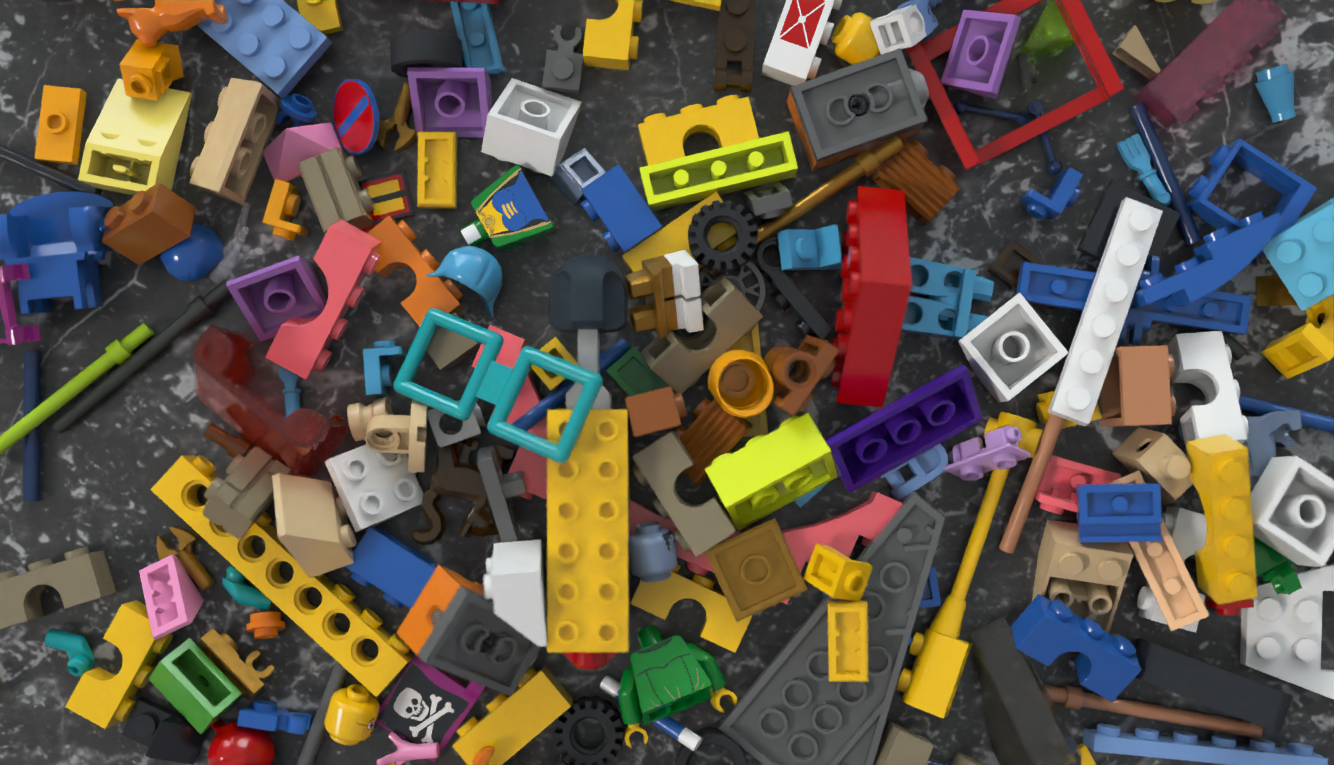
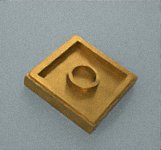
[705,518,808,622]

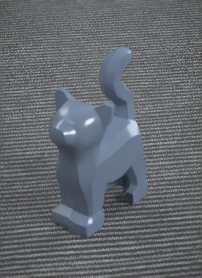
[1178,410,1302,487]

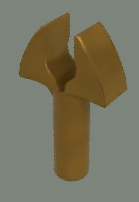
[377,82,417,153]
[157,526,214,591]

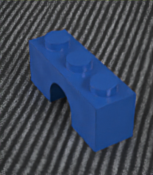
[1011,594,1142,702]

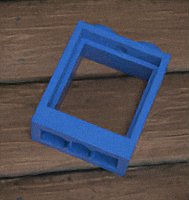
[1187,138,1317,257]

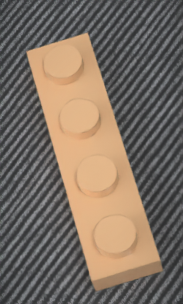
[1108,471,1209,631]

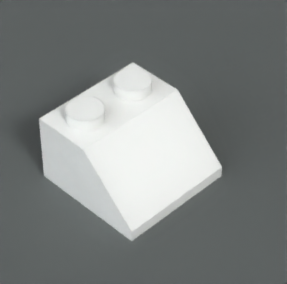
[481,78,582,176]
[958,293,1069,403]
[484,539,547,647]

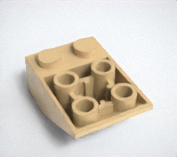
[1032,519,1133,633]

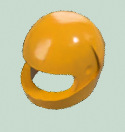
[707,349,775,418]

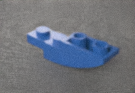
[1132,211,1282,308]

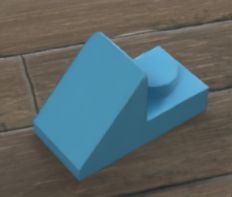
[777,224,842,270]

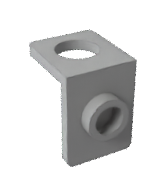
[427,399,485,447]

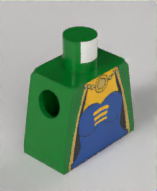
[460,164,556,253]

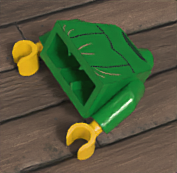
[618,625,737,748]

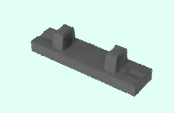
[477,445,547,563]

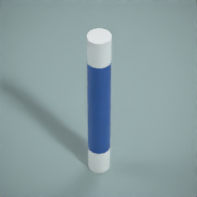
[599,675,702,751]

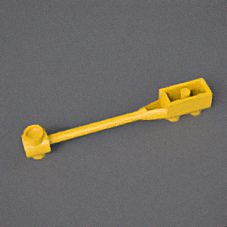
[897,412,1044,719]

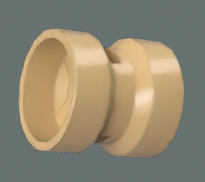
[347,397,393,441]

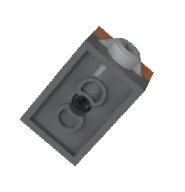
[787,48,929,171]
[396,565,542,696]

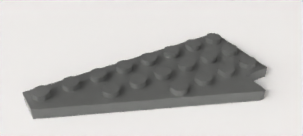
[719,491,945,765]

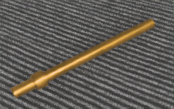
[709,135,904,276]

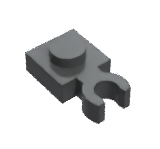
[542,25,584,94]

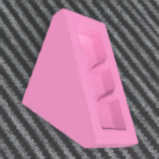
[262,122,344,182]
[139,554,204,640]

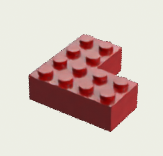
[830,186,912,407]

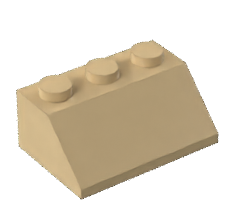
[189,78,281,206]

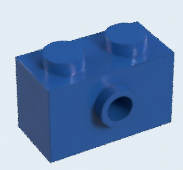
[580,164,662,254]

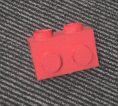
[1035,454,1121,519]

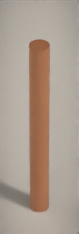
[999,414,1065,554]

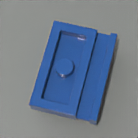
[1076,483,1162,542]

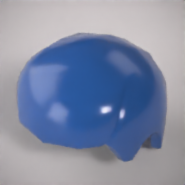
[160,224,223,281]

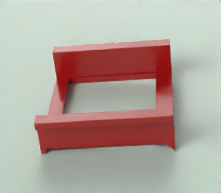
[905,0,1124,170]

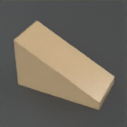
[1112,24,1161,80]

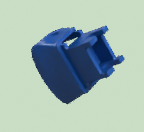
[0,192,116,314]

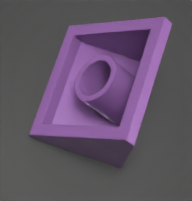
[940,10,1022,100]
[407,68,492,137]
[226,256,327,342]

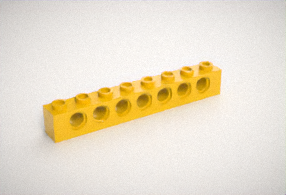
[151,455,414,697]

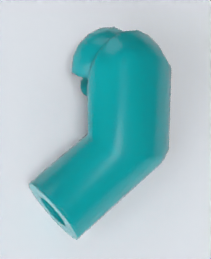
[222,565,271,610]
[45,628,95,677]

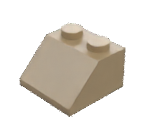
[272,473,356,578]

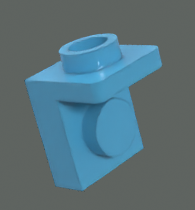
[363,340,407,396]

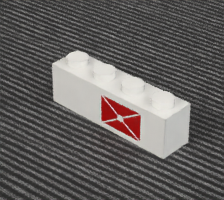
[761,0,843,86]

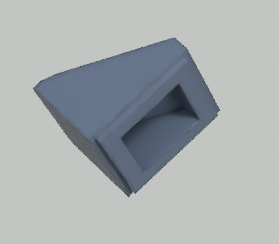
[551,148,606,205]

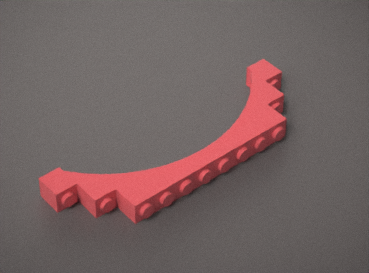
[471,325,902,607]

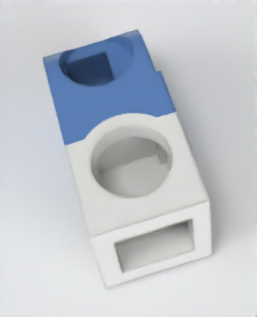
[870,0,939,55]

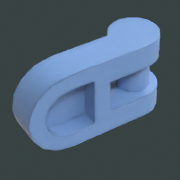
[880,444,948,501]

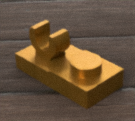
[198,628,274,702]

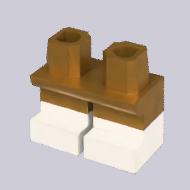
[624,250,704,338]

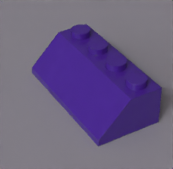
[824,365,983,493]

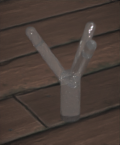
[209,202,286,284]

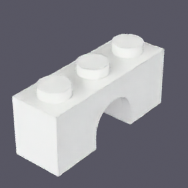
[1168,331,1249,455]
[1137,506,1207,633]

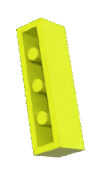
[640,131,798,212]

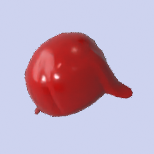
[208,719,275,765]

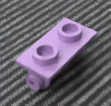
[944,425,1031,481]

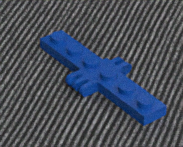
[1016,255,1252,345]

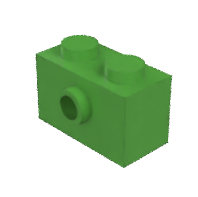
[149,638,242,734]

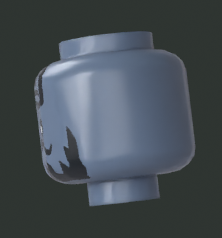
[629,522,678,582]

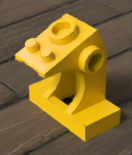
[1260,291,1334,379]

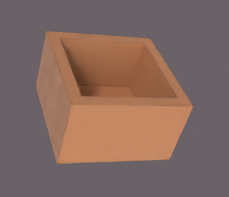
[1099,345,1176,427]

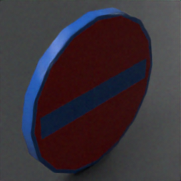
[332,79,381,155]

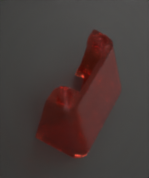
[193,325,350,477]

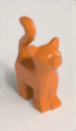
[114,0,228,47]

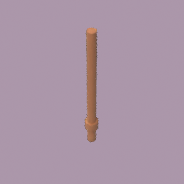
[1032,683,1263,739]

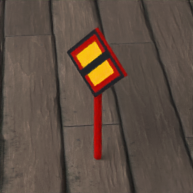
[358,170,415,233]

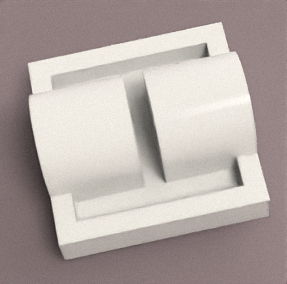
[325,434,424,532]

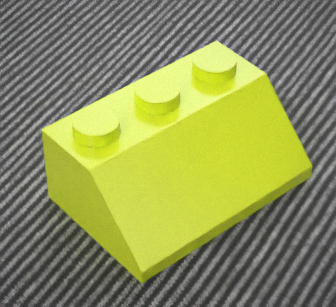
[705,413,838,531]

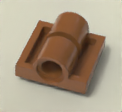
[764,335,840,416]

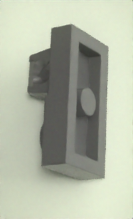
[742,181,793,223]

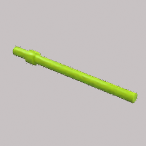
[0,322,154,455]

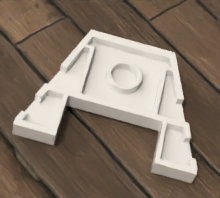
[1240,563,1334,700]

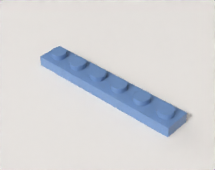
[1083,724,1328,765]

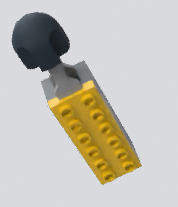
[547,254,630,669]

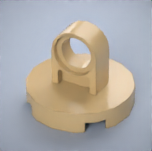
[365,399,428,473]

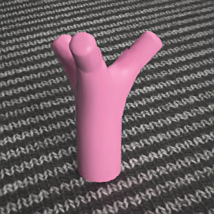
[377,732,440,765]

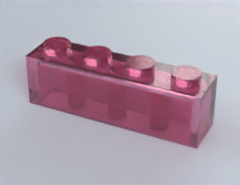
[1134,0,1286,128]

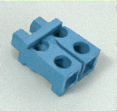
[901,257,994,341]

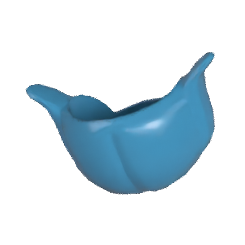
[426,246,503,318]

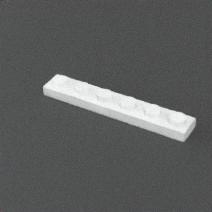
[1048,197,1163,426]

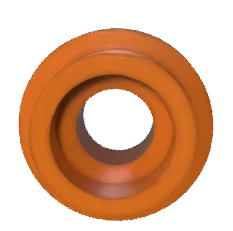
[246,612,286,639]

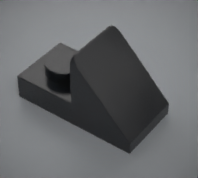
[121,697,211,765]

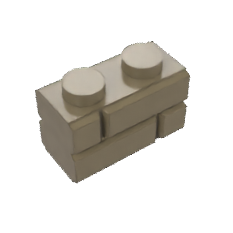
[298,147,375,234]
[202,447,292,539]

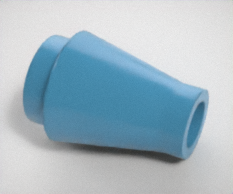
[1254,64,1296,123]

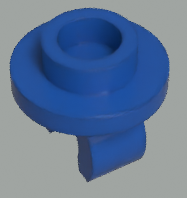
[276,94,317,127]

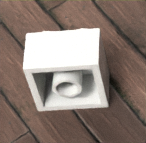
[1251,456,1334,567]

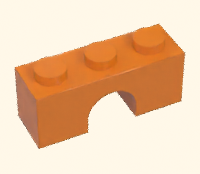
[367,216,465,327]

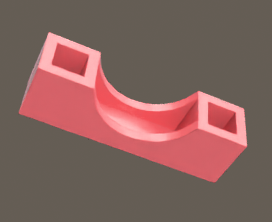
[265,219,382,379]

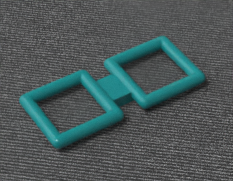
[393,308,603,463]

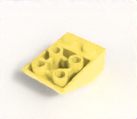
[78,79,192,195]

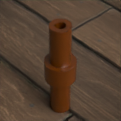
[203,423,274,461]

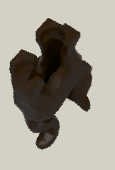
[411,428,516,545]

